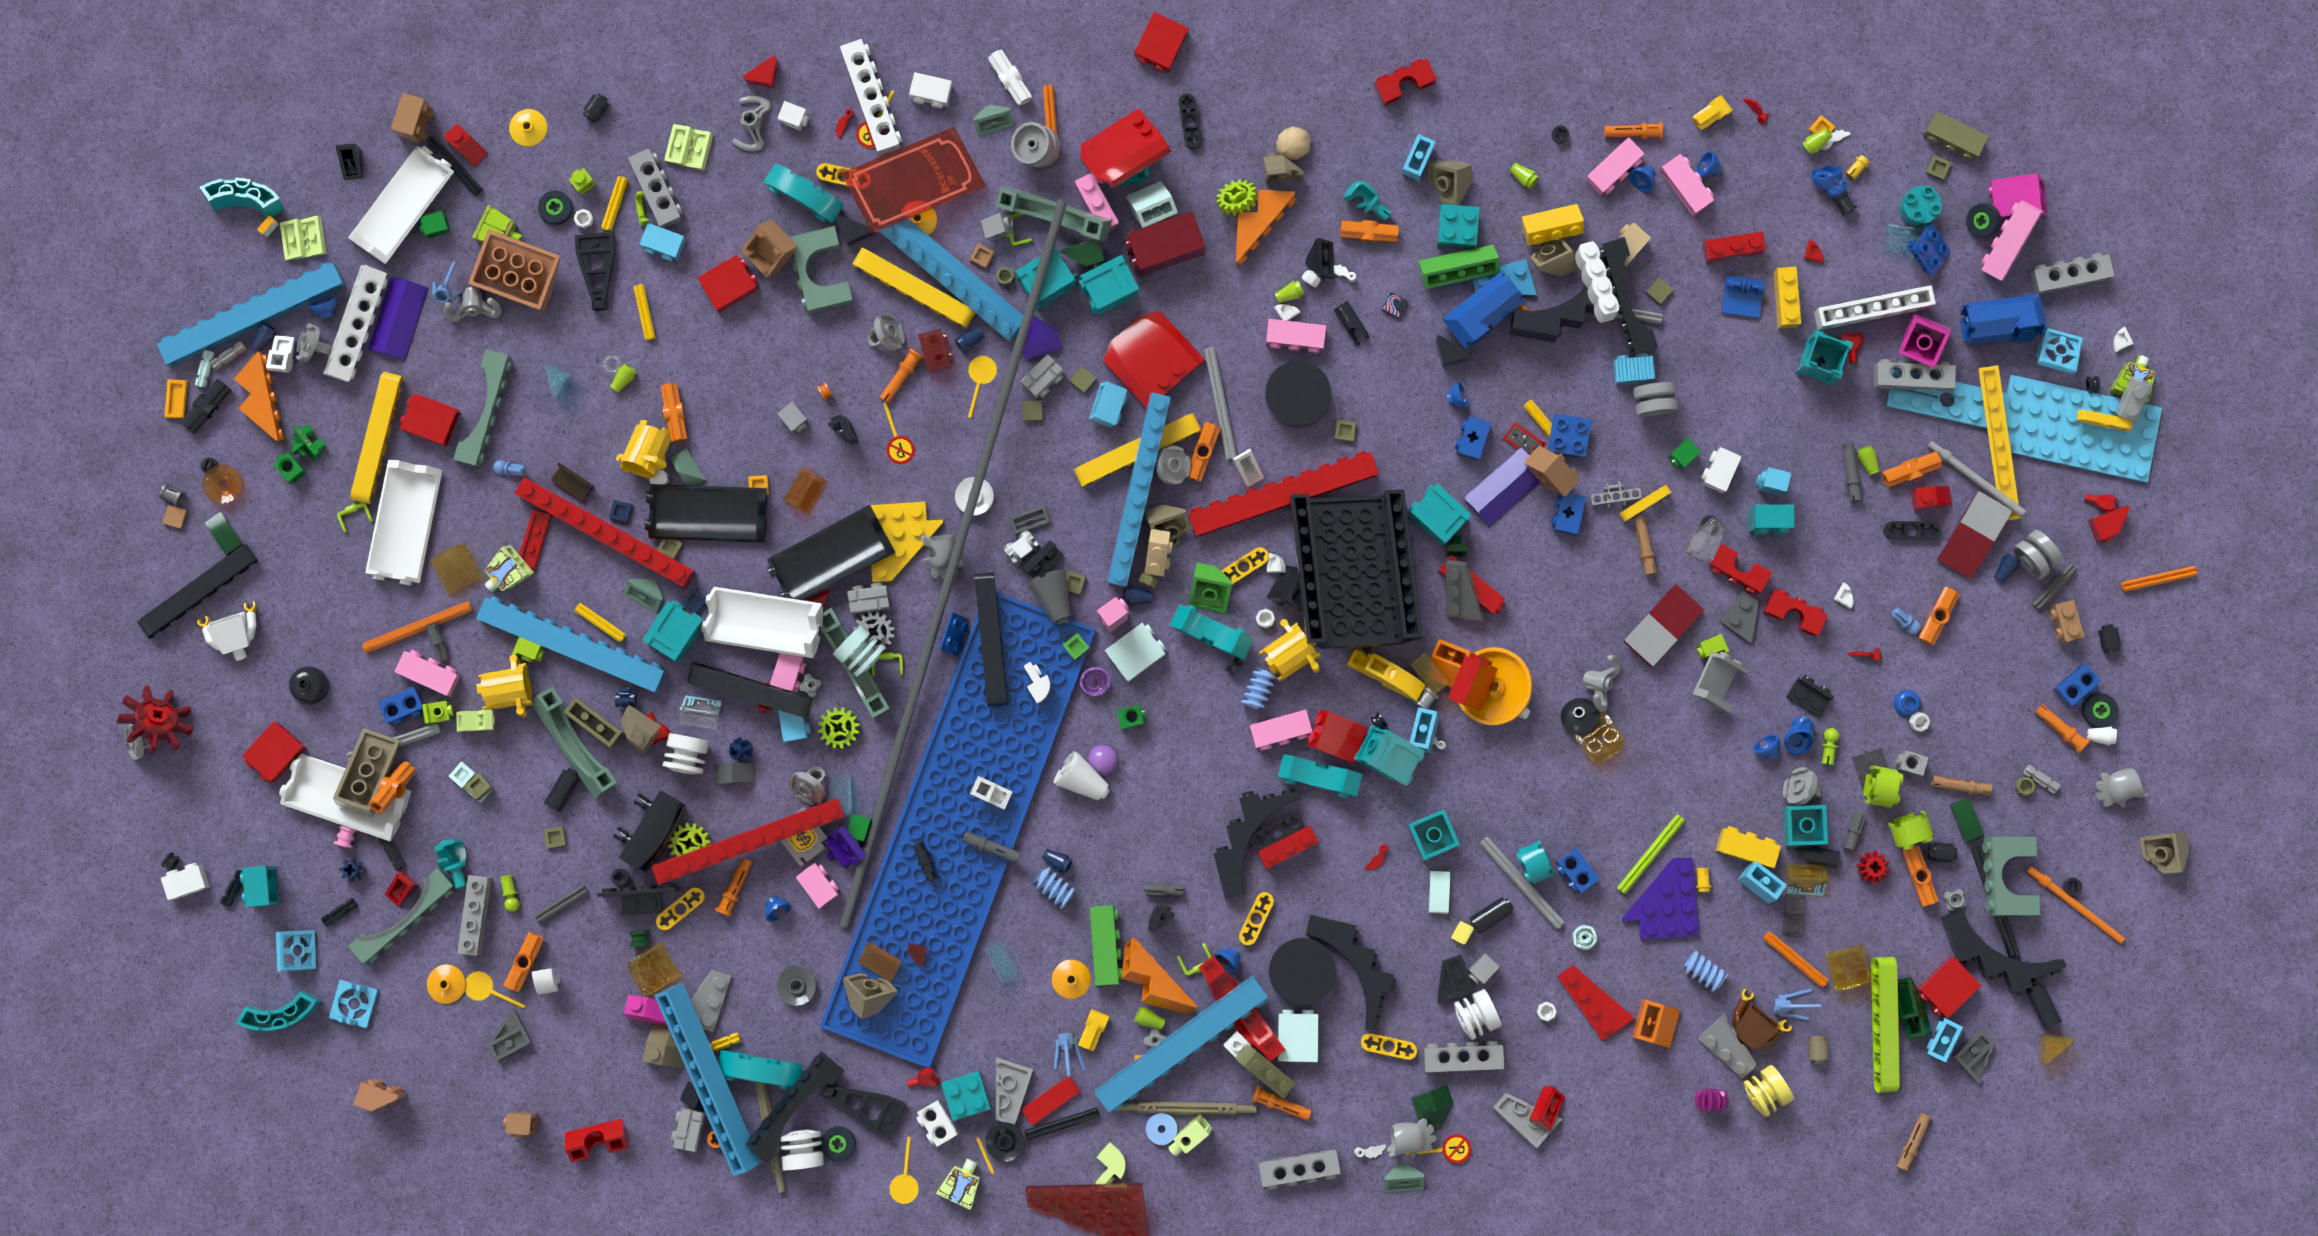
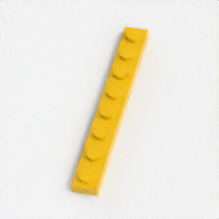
[1979,365,2021,520]

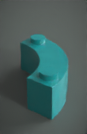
[763,163,844,223]
[199,178,284,218]
[1169,604,1254,660]
[1278,754,1363,799]
[236,991,322,1031]
[718,1050,803,1090]

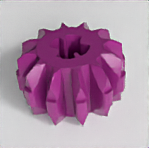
[1695,1088,1729,1111]

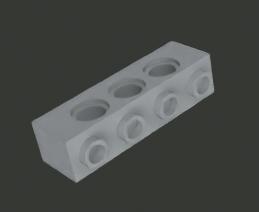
[628,148,684,229]
[2030,253,2114,294]
[1874,359,1956,392]
[457,875,492,956]
[1423,1041,1504,1072]
[1258,1149,1341,1190]

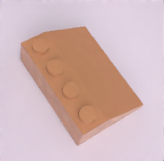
[468,230,561,313]

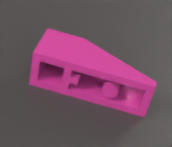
[624,995,667,1025]

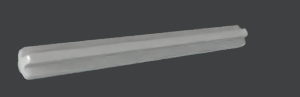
[1205,347,1236,460]
[1480,837,1564,929]

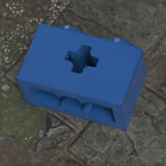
[1454,416,1492,461]
[1551,493,1586,536]

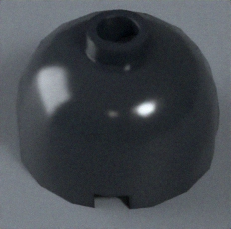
[289,666,329,705]

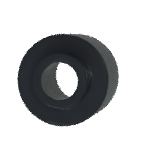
[582,93,609,123]
[2098,624,2121,653]
[1928,842,1958,863]

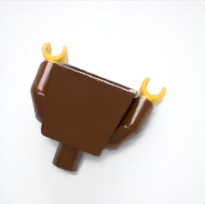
[1732,989,1792,1050]

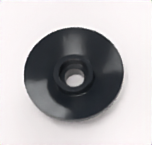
[1560,698,1600,735]
[985,1122,1025,1162]

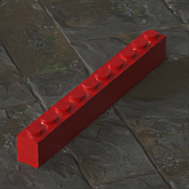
[1188,451,1379,537]
[514,477,695,589]
[651,798,845,885]

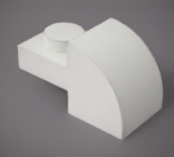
[266,336,296,373]
[1024,662,1050,704]
[970,776,1012,809]
[532,968,560,995]

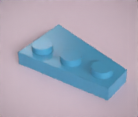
[1472,259,1537,296]

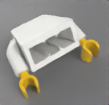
[197,601,257,661]

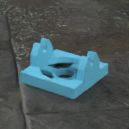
[2035,328,2083,374]
[276,930,316,972]
[329,980,379,1028]

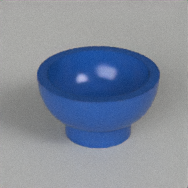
[1696,151,1722,178]
[1629,166,1655,192]
[309,297,337,319]
[1446,381,1469,408]
[1893,690,1921,718]
[1753,734,1780,760]
[765,896,792,922]
[1214,947,1241,974]

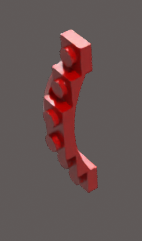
[1198,955,1286,1062]

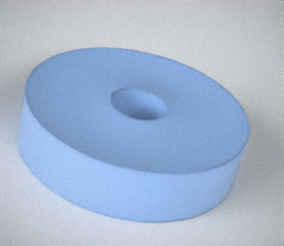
[1146,1113,1177,1145]

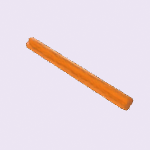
[362,601,473,653]

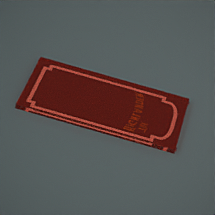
[841,127,985,234]

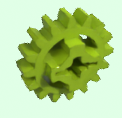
[1216,179,1258,216]
[818,707,860,749]
[668,823,712,856]

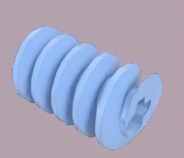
[1241,667,1277,710]
[1031,867,1074,909]
[1684,951,1728,993]

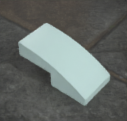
[449,761,493,803]
[1429,871,1450,914]

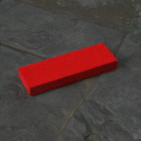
[519,509,552,570]
[1021,1077,1081,1125]

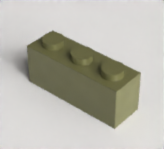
[1923,111,1989,161]
[564,697,625,749]
[1235,1044,1296,1099]

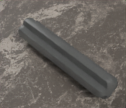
[2032,563,2077,610]
[535,885,589,923]

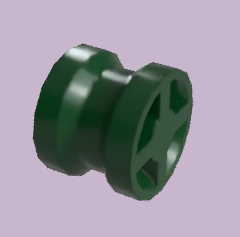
[629,930,650,947]

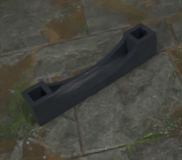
[1599,237,1658,355]
[745,1051,845,1164]

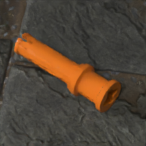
[1604,122,1663,139]
[879,348,924,404]
[2034,704,2090,753]
[715,858,753,917]
[1251,1086,1312,1121]

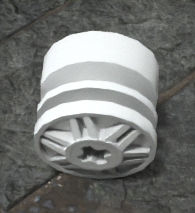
[662,733,709,775]
[1454,989,1502,1040]
[780,1129,824,1170]

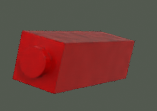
[1438,555,1505,615]

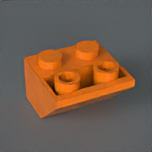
[1431,639,1478,688]
[1632,999,1680,1048]

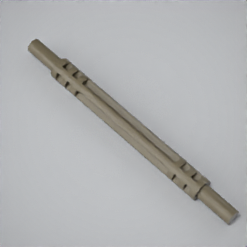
[754,1055,786,1192]
[1119,1101,1256,1115]

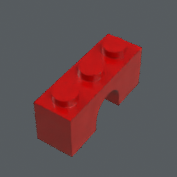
[1374,59,1437,106]
[1702,231,1766,263]
[1708,544,1772,595]
[1762,589,1828,637]
[1258,825,1319,869]
[565,1118,629,1163]

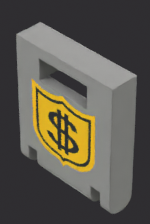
[780,806,828,867]

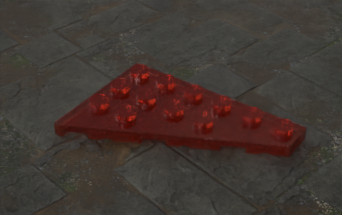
[1025,1183,1149,1236]

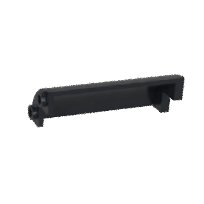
[645,484,767,543]
[767,505,896,601]

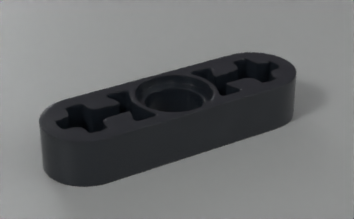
[1179,93,1202,149]
[1883,521,1941,540]
[1251,814,1303,850]

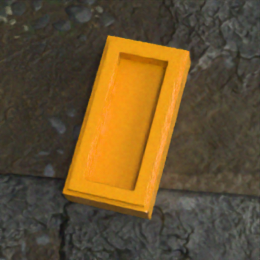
[164,379,188,419]

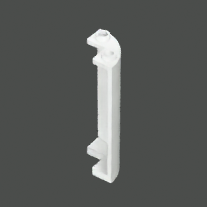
[348,146,454,264]
[365,460,442,586]
[701,587,823,658]
[279,754,411,841]

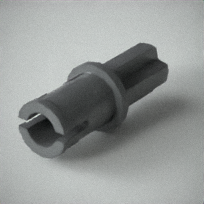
[425,623,449,662]
[1843,812,1866,851]
[1144,883,1183,898]

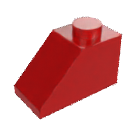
[443,123,488,167]
[1911,486,1952,510]
[2087,505,2130,543]

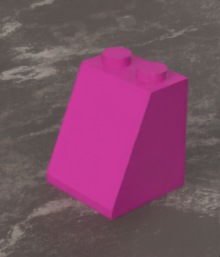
[1989,173,2048,220]
[1898,313,1951,368]

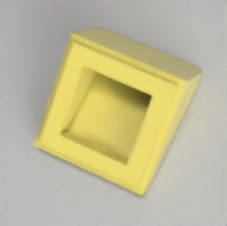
[1451,921,1474,945]

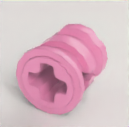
[334,825,357,848]

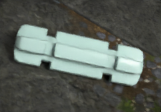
[195,350,214,388]

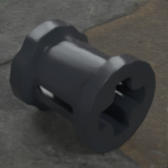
[1832,191,1857,216]

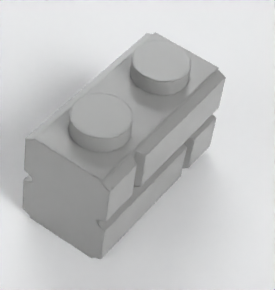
[1020,354,1064,399]
[2115,376,2152,422]
[848,583,891,615]
[671,1107,706,1152]

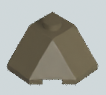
[1263,153,1304,183]
[1427,161,1472,205]
[1531,238,1578,277]
[1144,505,1190,548]
[620,705,661,756]
[2139,831,2190,874]
[843,973,897,1019]
[642,1023,684,1068]

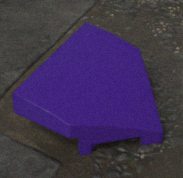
[1023,316,1062,360]
[824,825,866,868]

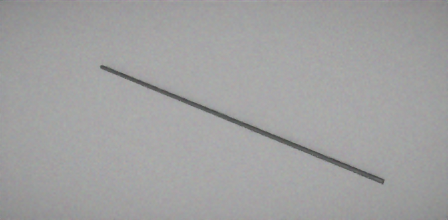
[839,199,1068,928]

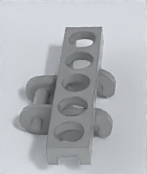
[1590,481,1642,508]

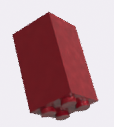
[1125,211,1205,277]

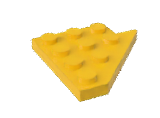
[871,502,943,583]

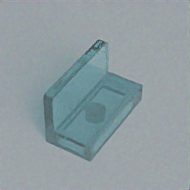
[1883,224,1924,258]
[828,775,854,815]
[984,940,1020,984]

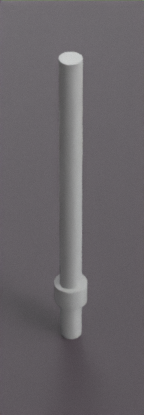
[1927,441,2026,517]

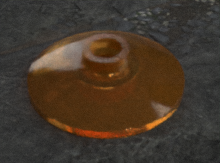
[203,465,242,503]

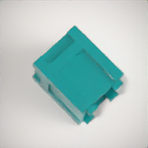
[1016,247,1077,310]
[1079,255,1139,316]
[1795,330,1853,386]
[1408,483,1471,547]
[642,600,704,663]
[1354,725,1425,786]

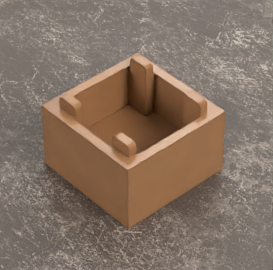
[391,93,434,144]
[741,219,798,278]
[1524,446,1580,497]

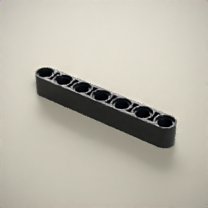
[137,544,258,639]
[974,572,1007,707]
[687,663,814,718]

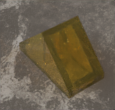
[2039,1034,2076,1065]

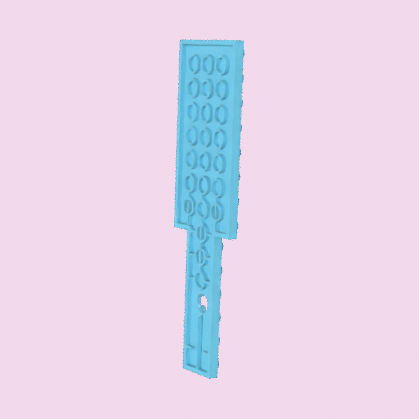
[1886,370,2162,483]

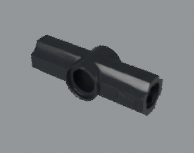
[180,379,231,434]

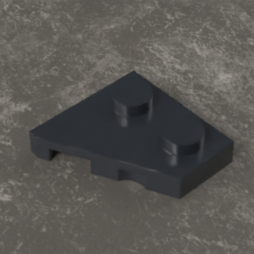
[1437,954,1474,1004]

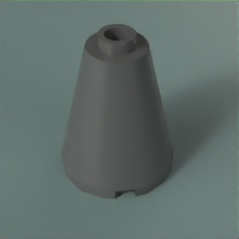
[1028,570,1071,626]

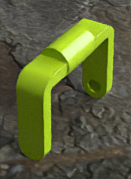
[635,191,649,226]
[1007,213,1033,246]
[337,503,374,534]
[872,652,903,677]
[1177,943,1211,975]

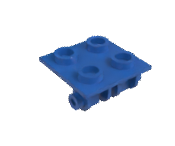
[1907,222,1950,277]
[1721,275,1765,318]
[1548,413,1592,458]
[939,612,969,656]

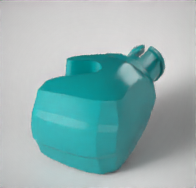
[1343,180,1392,221]
[435,839,467,889]

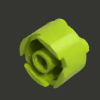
[1863,765,1903,808]
[1888,811,1934,850]

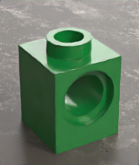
[419,211,451,239]
[1669,438,1701,470]
[273,453,307,485]
[1116,705,1147,730]
[847,814,871,844]

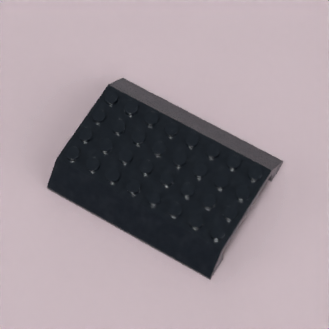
[1290,489,1423,649]

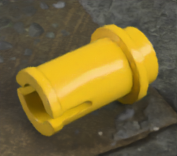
[1845,155,1869,180]
[1696,868,1712,892]

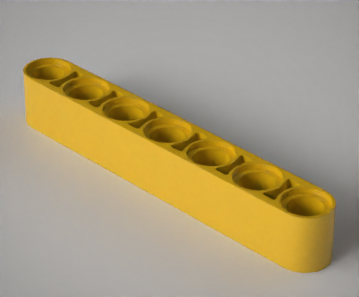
[852,248,975,329]
[350,372,404,504]
[1074,413,1202,488]

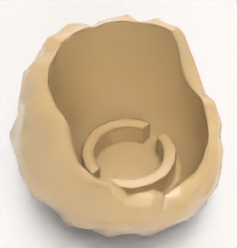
[1276,126,1311,161]

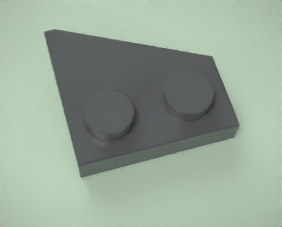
[487,1009,532,1061]
[1952,1029,1995,1084]

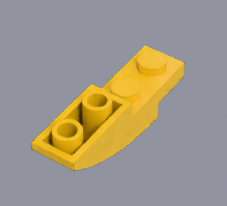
[1347,649,1426,702]

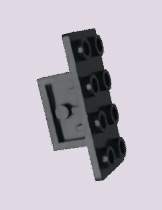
[597,883,681,915]

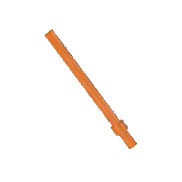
[2026,866,2125,944]

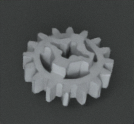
[853,612,895,651]

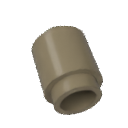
[1808,1035,1829,1064]

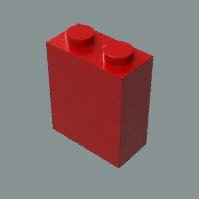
[1134,12,1189,73]
[697,254,759,313]
[399,393,461,447]
[1448,654,1498,712]
[1307,710,1368,764]
[242,721,307,783]
[1917,957,1981,1018]

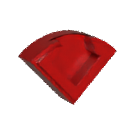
[1804,240,1824,263]

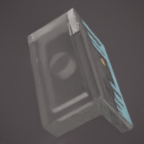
[680,695,723,730]

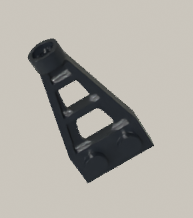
[575,232,615,311]
[823,1084,906,1140]

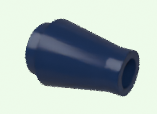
[250,323,276,352]
[955,327,985,353]
[1994,553,2021,583]
[1123,585,1152,604]
[1042,849,1073,873]

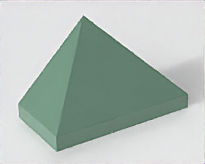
[973,105,1015,137]
[670,448,706,486]
[623,579,663,613]
[1384,1162,1424,1193]

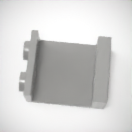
[1693,652,1749,713]

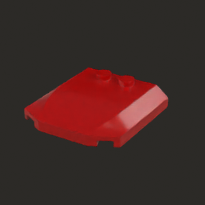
[1081,108,1172,187]
[1103,311,1205,410]

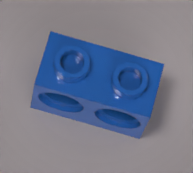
[2052,663,2101,707]
[378,687,424,726]
[1556,848,1600,893]

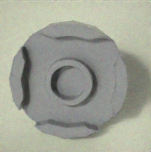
[867,313,905,351]
[296,323,333,362]
[1154,446,1191,485]
[124,724,161,760]
[788,767,826,805]
[1783,767,1821,806]

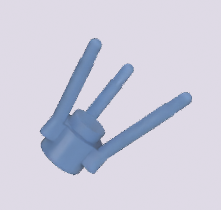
[431,261,462,303]
[1774,989,1822,1021]
[1054,1033,1086,1077]

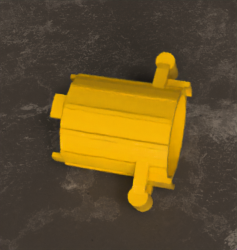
[616,420,671,479]
[1259,619,1321,682]
[477,655,533,718]

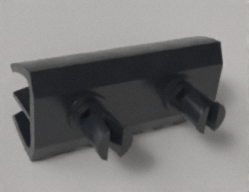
[613,790,686,873]

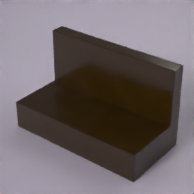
[551,462,594,502]

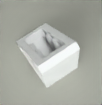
[1233,449,1264,487]

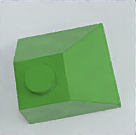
[1189,562,1232,614]

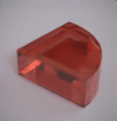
[908,943,928,966]

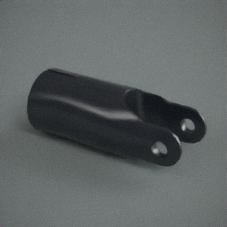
[1334,301,1370,346]
[1793,847,1840,868]

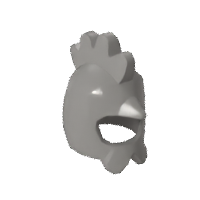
[921,535,964,580]
[2095,768,2148,808]
[1387,1118,1437,1158]

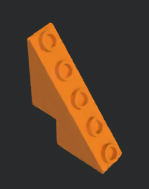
[1235,190,1297,266]
[234,352,285,444]
[1122,938,1197,1015]

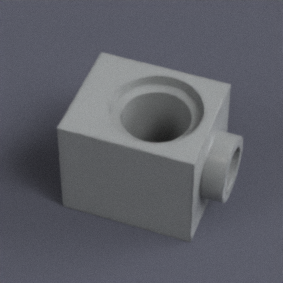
[981,213,1014,240]
[777,402,808,434]
[1895,751,1929,777]
[1468,953,1499,984]

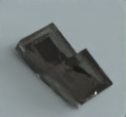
[1782,894,1805,938]

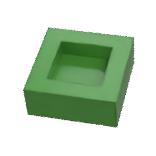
[1063,633,1090,660]

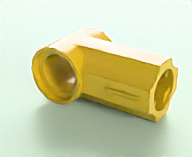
[1692,95,1733,131]
[1078,1009,1110,1051]

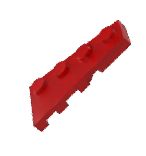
[1557,965,1634,1041]

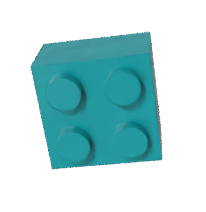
[1437,204,1480,249]
[1748,505,1794,536]
[1782,805,1828,846]
[1407,809,1460,861]
[240,866,279,908]
[941,1070,991,1121]

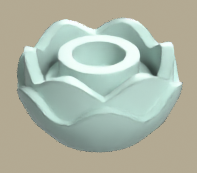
[1573,925,1597,950]

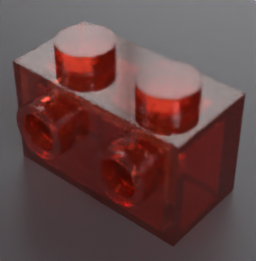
[918,329,954,374]

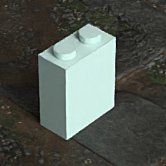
[1126,181,1178,228]
[1105,623,1166,682]
[1278,1010,1318,1062]

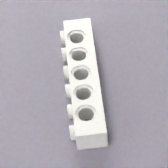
[840,39,902,156]
[323,265,388,382]
[1814,285,1936,330]

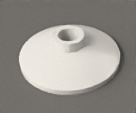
[955,477,994,515]

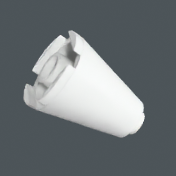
[1054,751,1109,800]

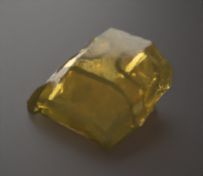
[429,543,484,596]
[1572,711,1626,765]
[626,942,683,997]
[1825,944,1871,992]

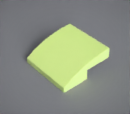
[664,124,714,171]
[280,216,327,261]

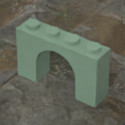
[790,226,854,314]
[1982,837,2040,916]

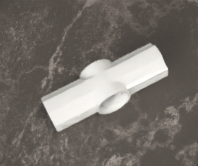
[988,49,1032,107]

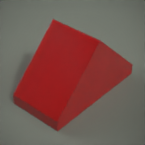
[743,55,778,88]
[384,872,419,907]

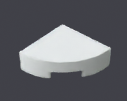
[1274,304,1300,321]
[2113,327,2134,353]
[1267,553,1286,573]
[1834,583,1854,609]

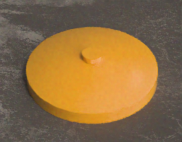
[1459,647,1533,726]

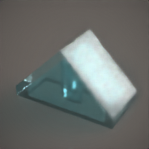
[543,361,573,401]

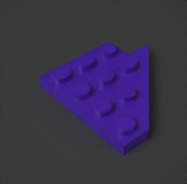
[1622,857,1699,940]

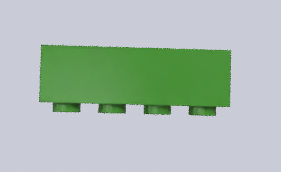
[1419,245,1500,289]
[1090,905,1123,986]

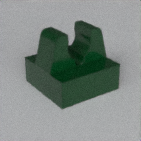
[1446,536,1467,557]

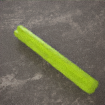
[1617,814,1685,894]

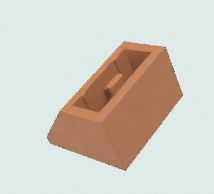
[353,1078,407,1111]

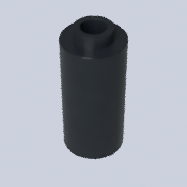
[544,768,581,812]
[1469,897,1514,934]
[2026,983,2062,1029]

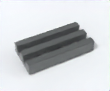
[1008,504,1051,536]

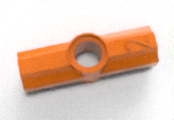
[1340,220,1399,243]
[660,383,688,443]
[1188,422,1221,482]
[1882,452,1943,488]
[1918,587,1960,646]
[369,761,416,814]
[1902,846,1939,907]
[503,932,545,992]

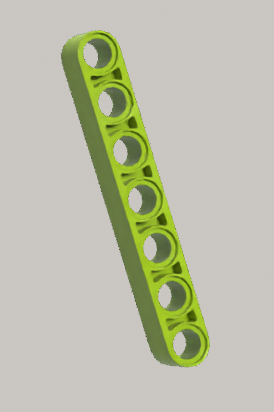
[1871,957,1900,1093]

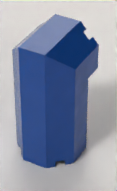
[1442,270,1527,350]
[1960,294,2048,345]

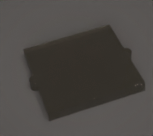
[1851,748,1888,790]

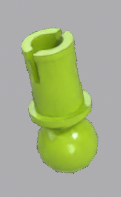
[1821,728,1839,765]
[500,875,520,912]

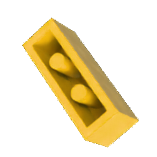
[1522,204,1584,246]
[1773,267,1801,329]
[1715,826,1781,869]

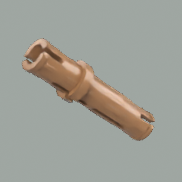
[1633,516,1657,576]
[1931,775,1992,796]
[1896,1113,1932,1172]

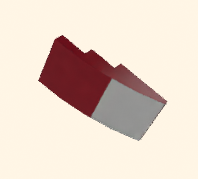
[1937,490,2012,579]
[1623,584,1704,668]

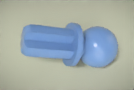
[493,460,527,477]
[1891,607,1921,635]

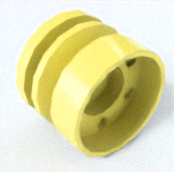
[1743,1065,1794,1117]

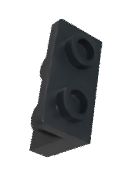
[828,415,859,444]
[1023,540,1064,579]
[1786,675,1834,717]
[1147,904,1174,931]

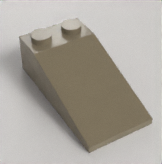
[333,728,400,817]

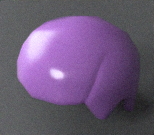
[1080,667,1110,696]
[1088,745,1118,776]

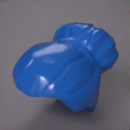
[1811,165,1849,198]
[1784,717,1815,754]

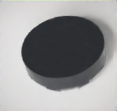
[1265,361,1331,428]
[1269,938,1336,1005]

